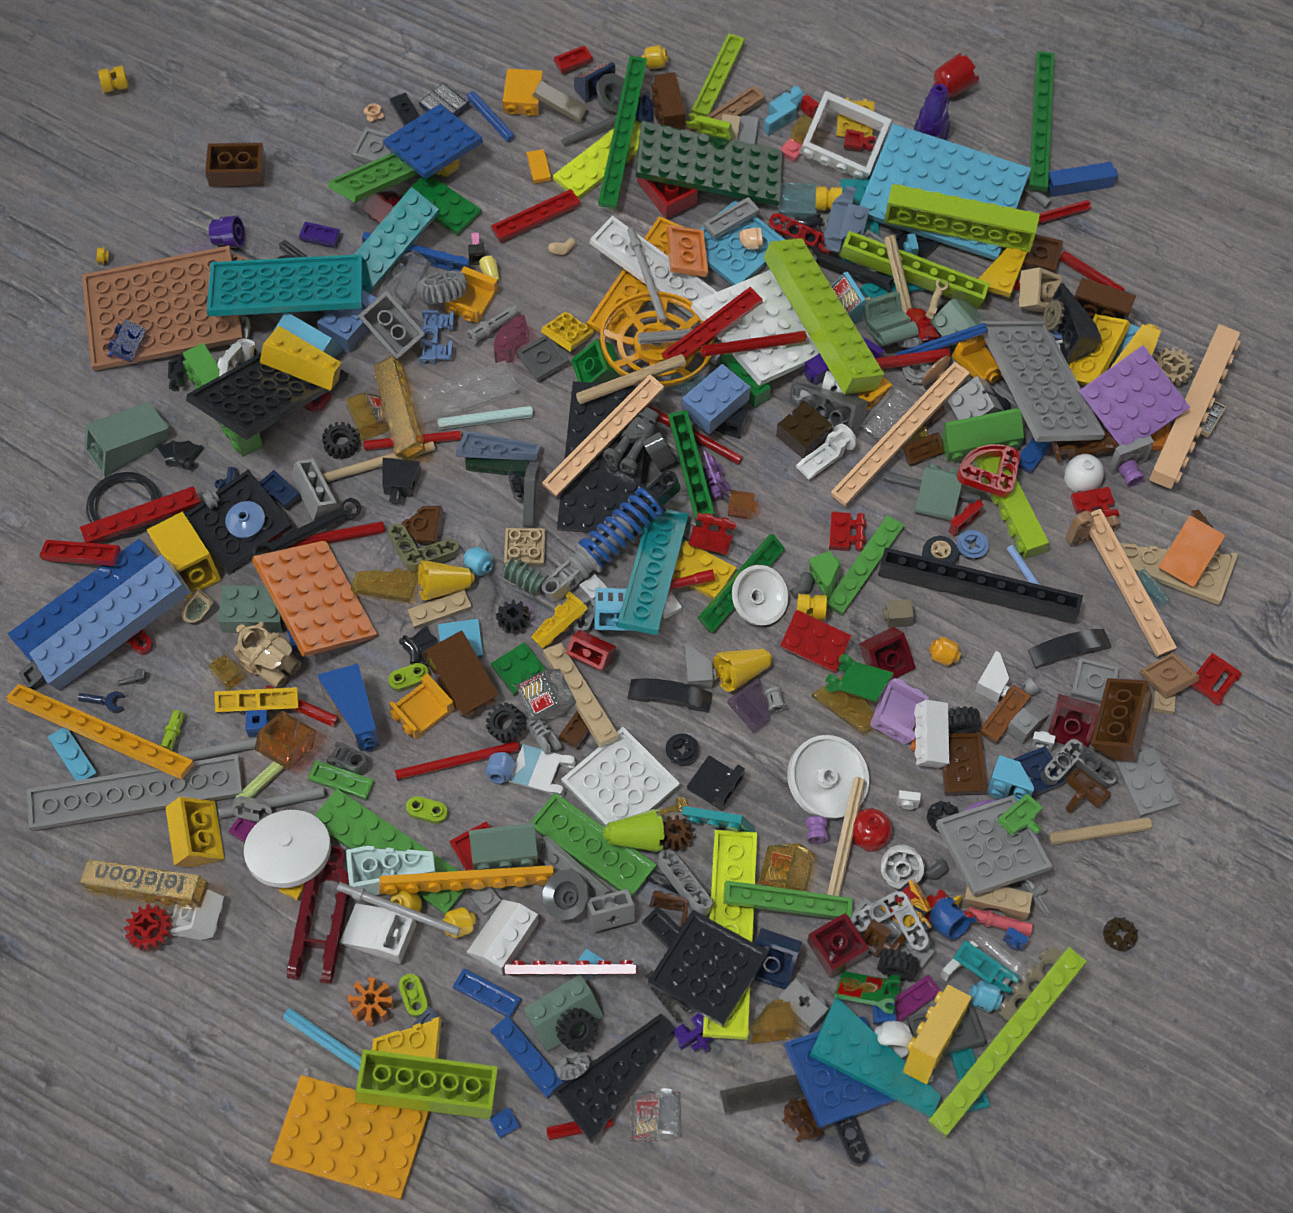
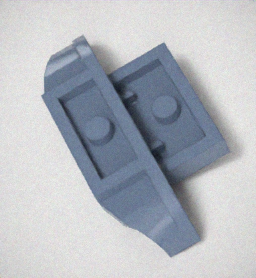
[824,186,869,254]

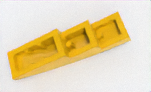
[214,687,298,712]

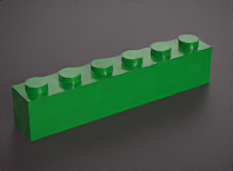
[668,410,715,527]

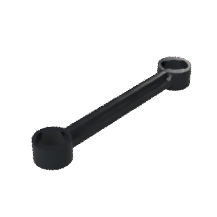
[807,245,907,293]
[252,498,361,557]

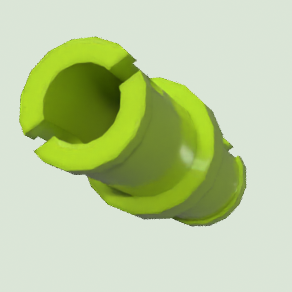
[160,710,185,751]

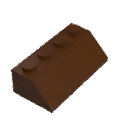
[1090,678,1152,762]

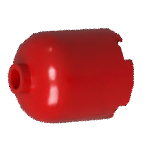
[934,53,979,98]

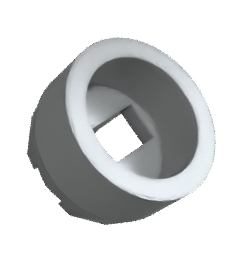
[1022,677,1040,695]

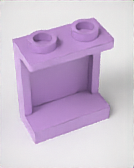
[870,678,929,745]

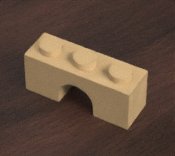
[961,884,1033,922]

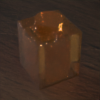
[728,490,758,520]

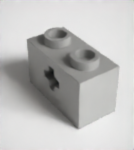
[586,889,635,932]
[776,979,828,1033]

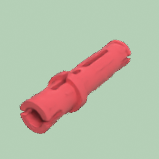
[968,906,1033,937]

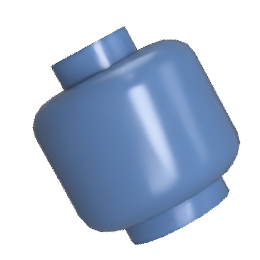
[485,752,515,784]

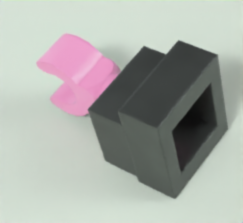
[468,232,486,266]

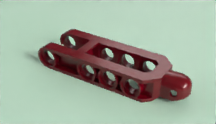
[287,846,350,984]

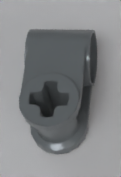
[326,742,369,776]

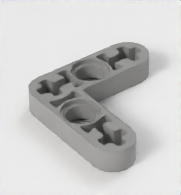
[851,891,930,951]

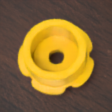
[96,246,108,265]

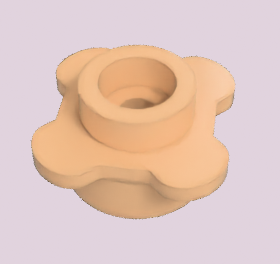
[364,104,384,122]

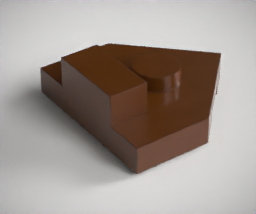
[401,506,444,544]

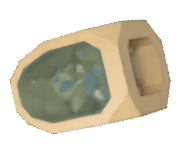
[181,588,214,623]

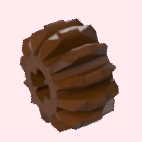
[660,815,693,851]

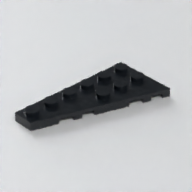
[552,1013,675,1144]

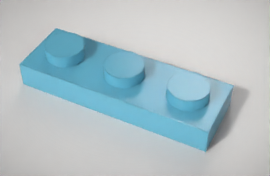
[48,727,98,781]

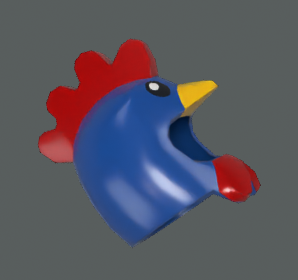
[924,889,978,940]

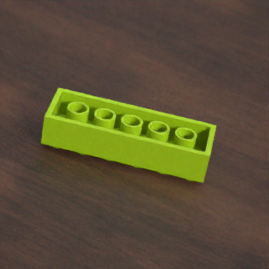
[355,1049,498,1119]

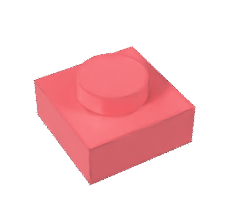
[780,138,802,163]

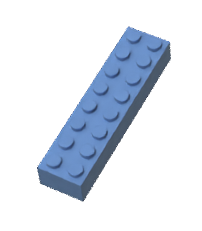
[29,555,191,691]

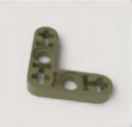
[388,523,459,571]

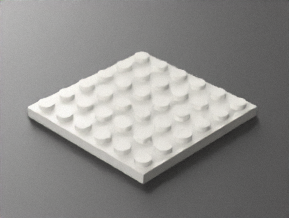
[691,270,819,386]

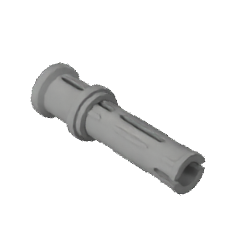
[466,305,520,345]

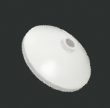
[732,565,788,626]

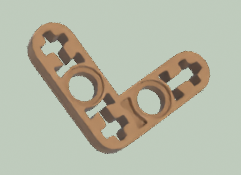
[1065,511,1121,547]

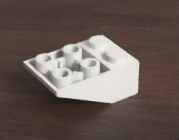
[339,904,416,964]

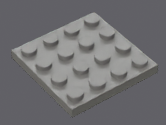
[936,795,1052,896]

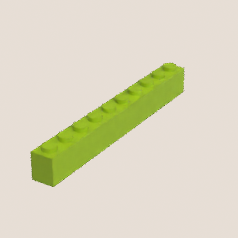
[928,947,1087,1138]

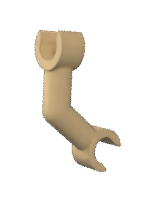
[926,278,948,319]

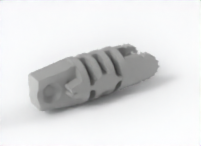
[523,707,562,754]

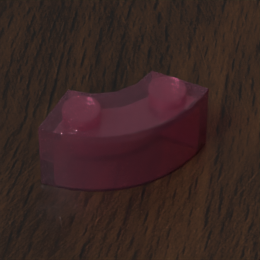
[494,314,529,365]

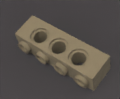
[998,945,1063,1024]

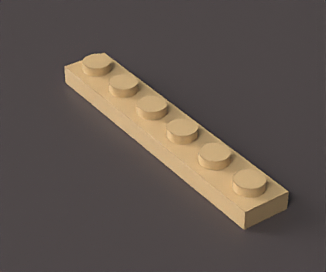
[543,643,619,747]

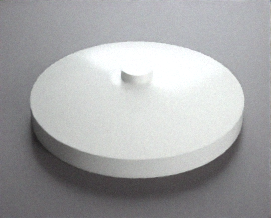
[787,735,869,819]
[244,810,331,888]

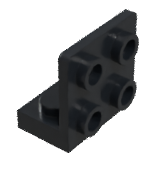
[687,756,745,810]

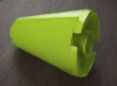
[603,809,664,852]

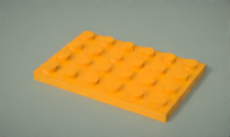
[270,1075,429,1201]

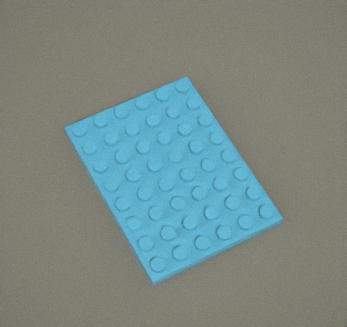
[860,124,1031,260]

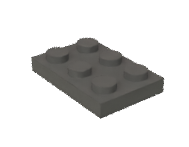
[907,1001,985,1055]

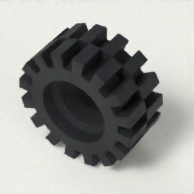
[322,422,359,460]
[486,702,526,743]
[948,706,981,734]
[877,948,920,982]
[555,1007,599,1052]

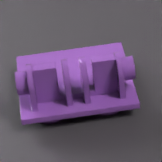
[703,451,730,500]

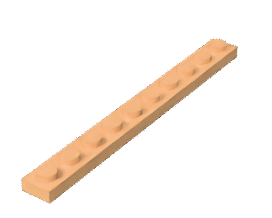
[830,362,970,507]

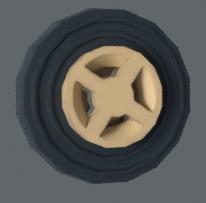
[922,535,958,564]

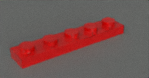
[491,189,580,243]

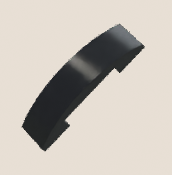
[1028,629,1112,669]
[627,678,712,713]

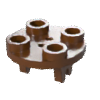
[781,1098,825,1143]

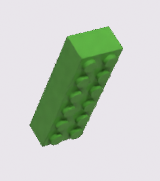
[182,343,263,457]

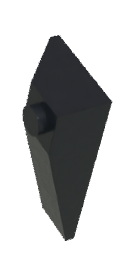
[1053,283,1102,364]

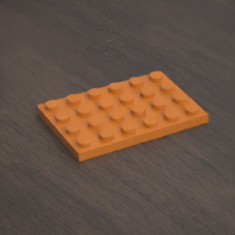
[252,541,377,657]

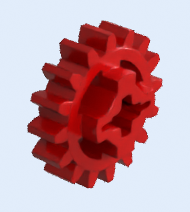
[124,904,173,952]

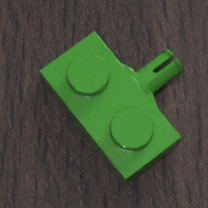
[997,794,1043,836]

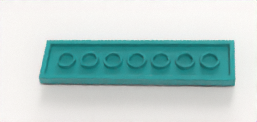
[617,509,689,635]

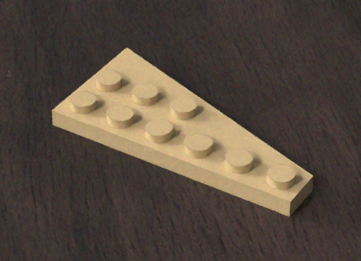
[1104,543,1238,605]

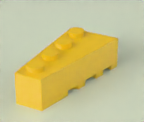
[260,326,342,391]
[903,985,972,1085]

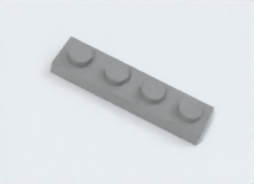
[537,836,610,899]
[852,898,935,970]

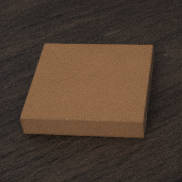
[1140,652,1199,699]

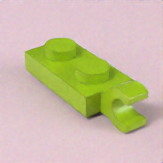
[685,113,734,141]

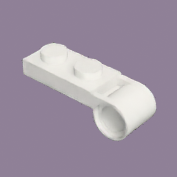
[217,339,255,376]

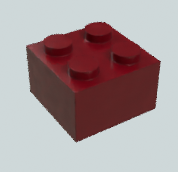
[807,912,869,978]

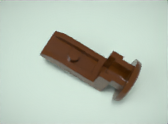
[1050,432,1115,463]

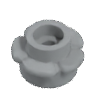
[202,490,220,509]

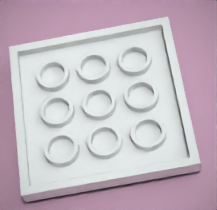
[561,727,680,827]

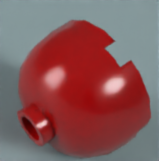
[852,808,892,852]

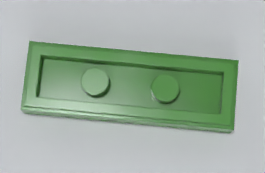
[308,760,375,801]

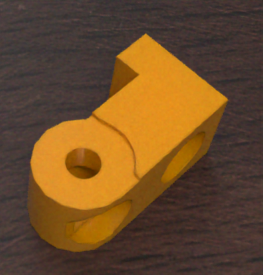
[858,377,892,410]

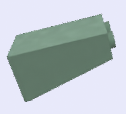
[85,402,170,476]

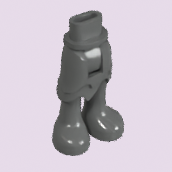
[603,407,659,474]

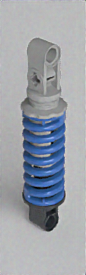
[542,471,681,602]

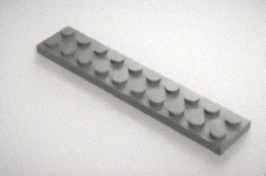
[27,754,243,831]

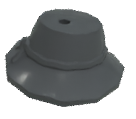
[597,73,624,113]
[543,869,589,921]

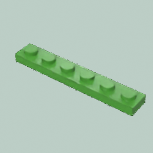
[826,515,904,616]
[723,880,852,920]

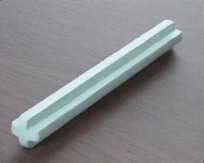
[438,406,533,429]

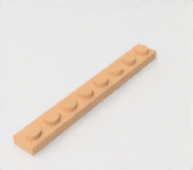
[542,374,664,498]
[1089,509,1177,657]

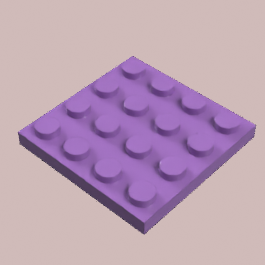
[1079,345,1190,446]

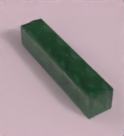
[465,457,528,478]

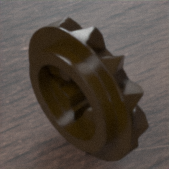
[1103,917,1138,951]

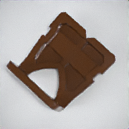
[649,891,688,929]

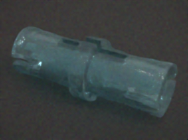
[1136,567,1170,606]

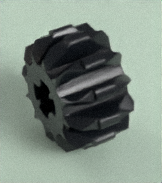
[496,599,531,635]

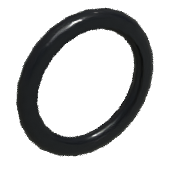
[86,472,161,537]

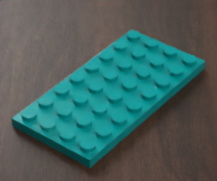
[207,254,362,316]

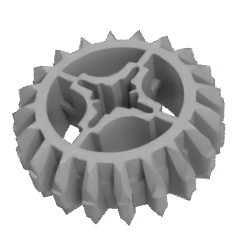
[417,270,468,304]

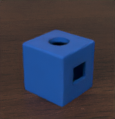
[245,710,269,737]

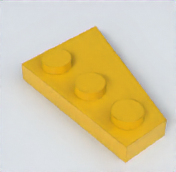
[978,248,1027,298]
[531,591,588,649]
[372,1017,442,1059]

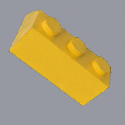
[165,796,224,867]

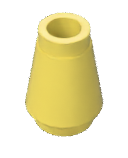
[479,256,500,282]

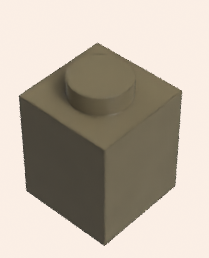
[882,599,914,628]

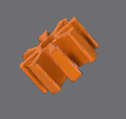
[348,977,394,1027]

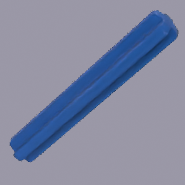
[467,91,514,142]

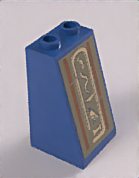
[317,664,380,751]

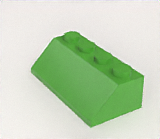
[941,408,1024,462]

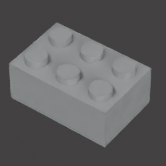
[357,290,425,359]

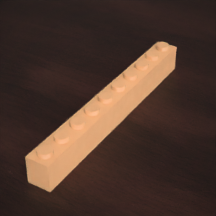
[1149,324,1241,489]

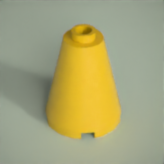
[418,560,474,601]
[713,648,772,692]

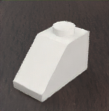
[975,651,1010,703]

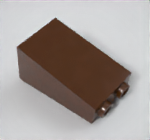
[422,630,499,717]

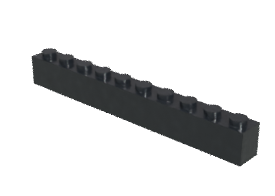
[878,547,1083,623]

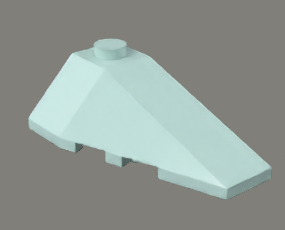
[346,846,435,895]

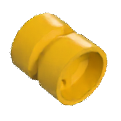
[98,65,129,93]
[815,186,842,211]
[797,594,827,621]

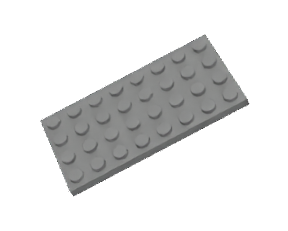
[980,321,1105,442]

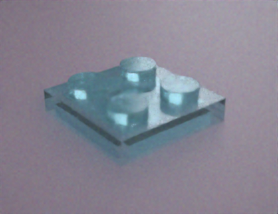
[779,182,816,217]

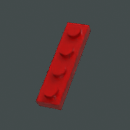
[39,540,121,566]

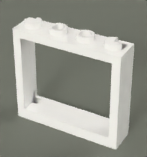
[799,91,891,179]

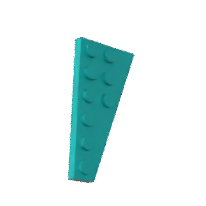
[809,998,941,1118]

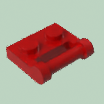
[1190,653,1242,706]

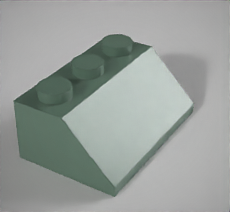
[469,823,538,870]
[524,974,604,1053]

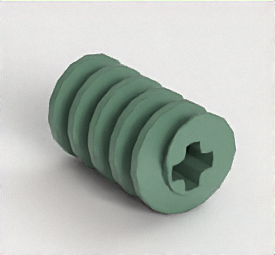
[503,557,549,595]

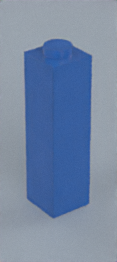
[1048,161,1118,197]

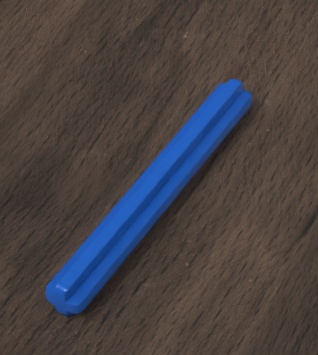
[896,323,988,355]

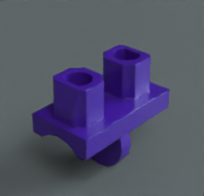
[674,1013,712,1052]

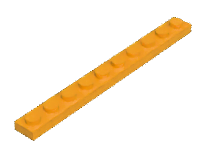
[6,684,194,780]

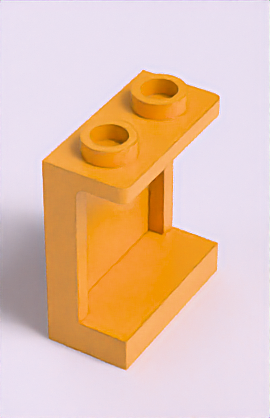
[502,68,543,116]
[444,266,498,324]
[952,335,1004,384]
[389,673,455,739]

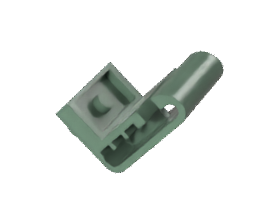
[864,291,919,347]
[931,298,985,349]
[914,464,962,520]

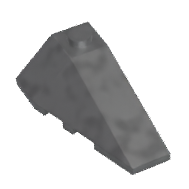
[789,382,868,435]

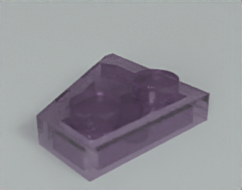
[727,678,770,733]

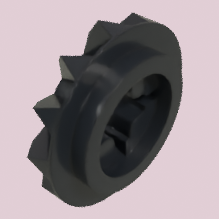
[508,469,524,500]
[666,733,699,766]
[927,800,959,833]

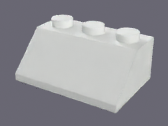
[466,900,539,976]

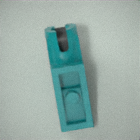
[953,940,1020,994]

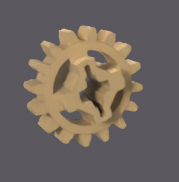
[1154,347,1194,386]

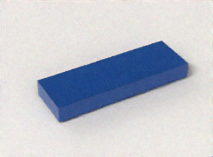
[453,968,521,1019]

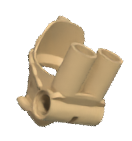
[234,622,302,688]

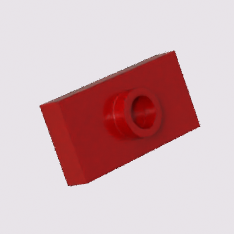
[906,308,939,341]

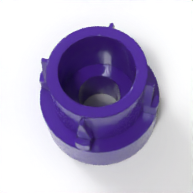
[209,216,245,248]

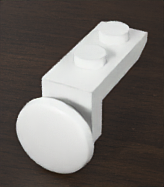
[796,424,857,480]

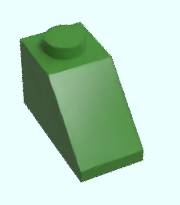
[808,551,841,599]

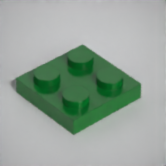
[491,642,548,696]

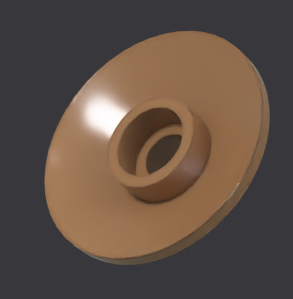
[921,355,951,386]

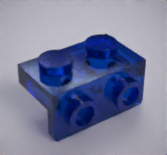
[106,319,146,363]

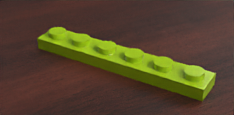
[691,33,745,117]

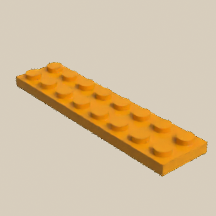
[587,216,683,334]

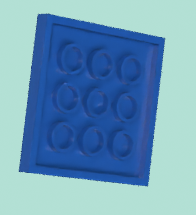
[383,104,483,179]
[783,1016,897,1129]

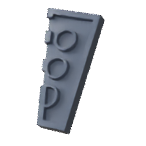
[456,431,541,461]

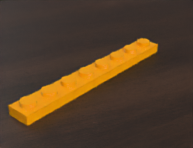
[379,865,554,895]

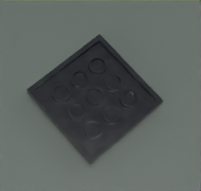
[184,469,293,574]
[648,910,769,1027]

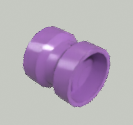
[1118,460,1145,487]
[806,816,828,844]

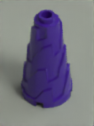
[914,84,950,141]

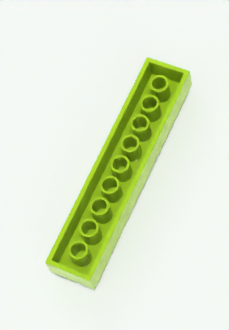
[763,238,884,394]

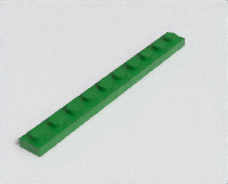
[1028,51,1054,192]
[598,55,647,210]

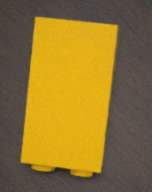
[1110,324,1161,368]
[147,512,221,599]

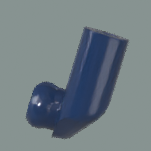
[215,467,237,490]

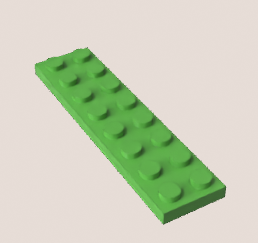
[314,788,467,915]

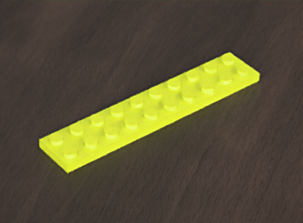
[703,830,757,1040]

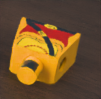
[879,879,932,931]

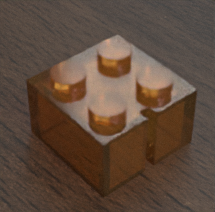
[254,711,317,770]

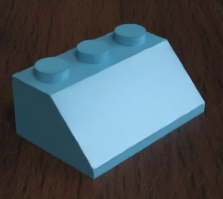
[274,312,344,358]

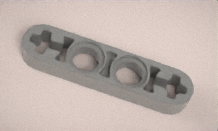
[657,849,712,915]

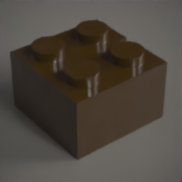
[776,401,832,459]

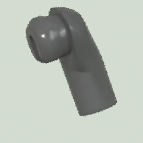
[790,572,814,598]
[922,859,948,880]

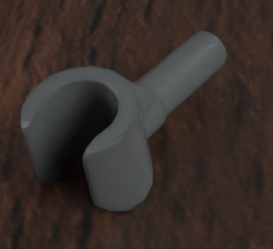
[117,669,147,685]

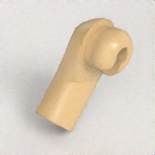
[548,238,576,255]

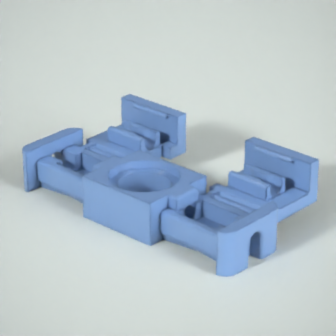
[419,310,454,364]

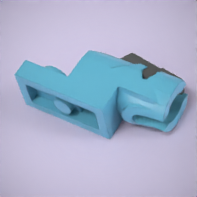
[764,85,804,136]

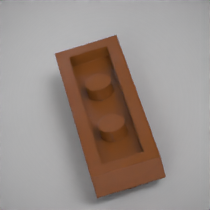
[978,684,1031,744]

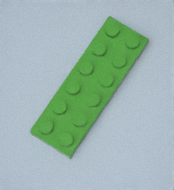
[328,153,418,203]
[530,793,656,898]

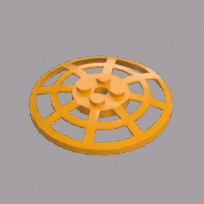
[600,291,714,387]

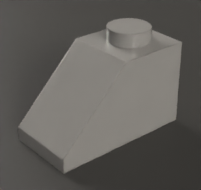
[684,644,716,689]
[1006,703,1048,745]

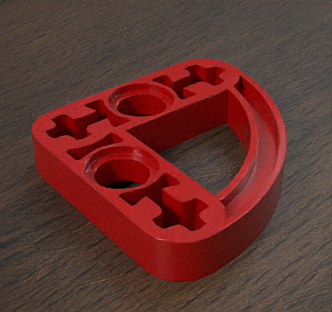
[956,444,1020,497]

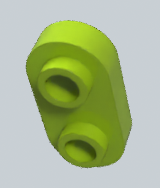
[388,663,429,692]
[406,796,448,824]
[399,974,428,1018]

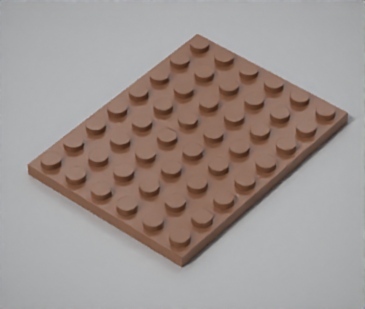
[82,246,243,371]

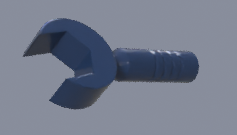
[78,691,125,713]

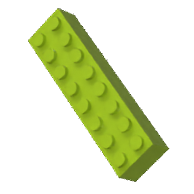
[884,184,1040,252]

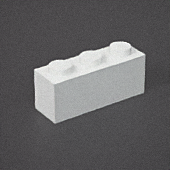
[914,700,949,768]

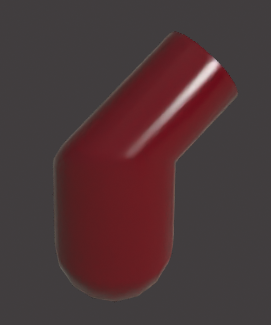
[305,392,333,412]

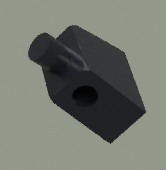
[382,457,421,504]

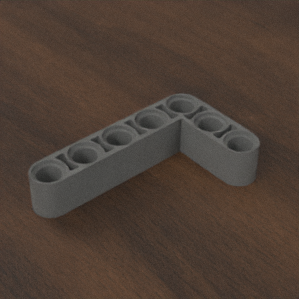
[632,385,676,471]

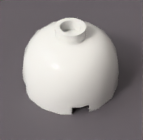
[1064,454,1104,492]
[881,844,924,889]

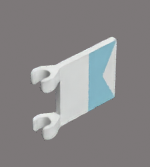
[509,744,576,797]

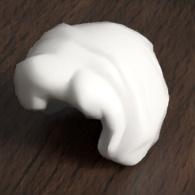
[875,1021,913,1058]

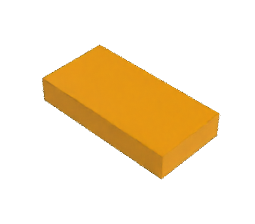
[526,149,551,184]

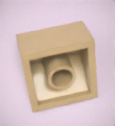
[1019,267,1062,313]

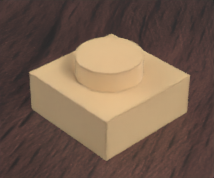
[1152,690,1176,715]

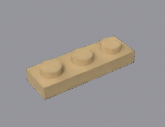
[407,590,472,630]

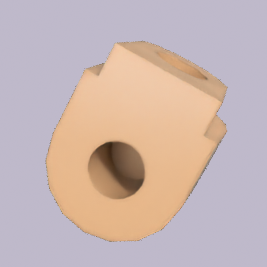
[739,228,764,250]

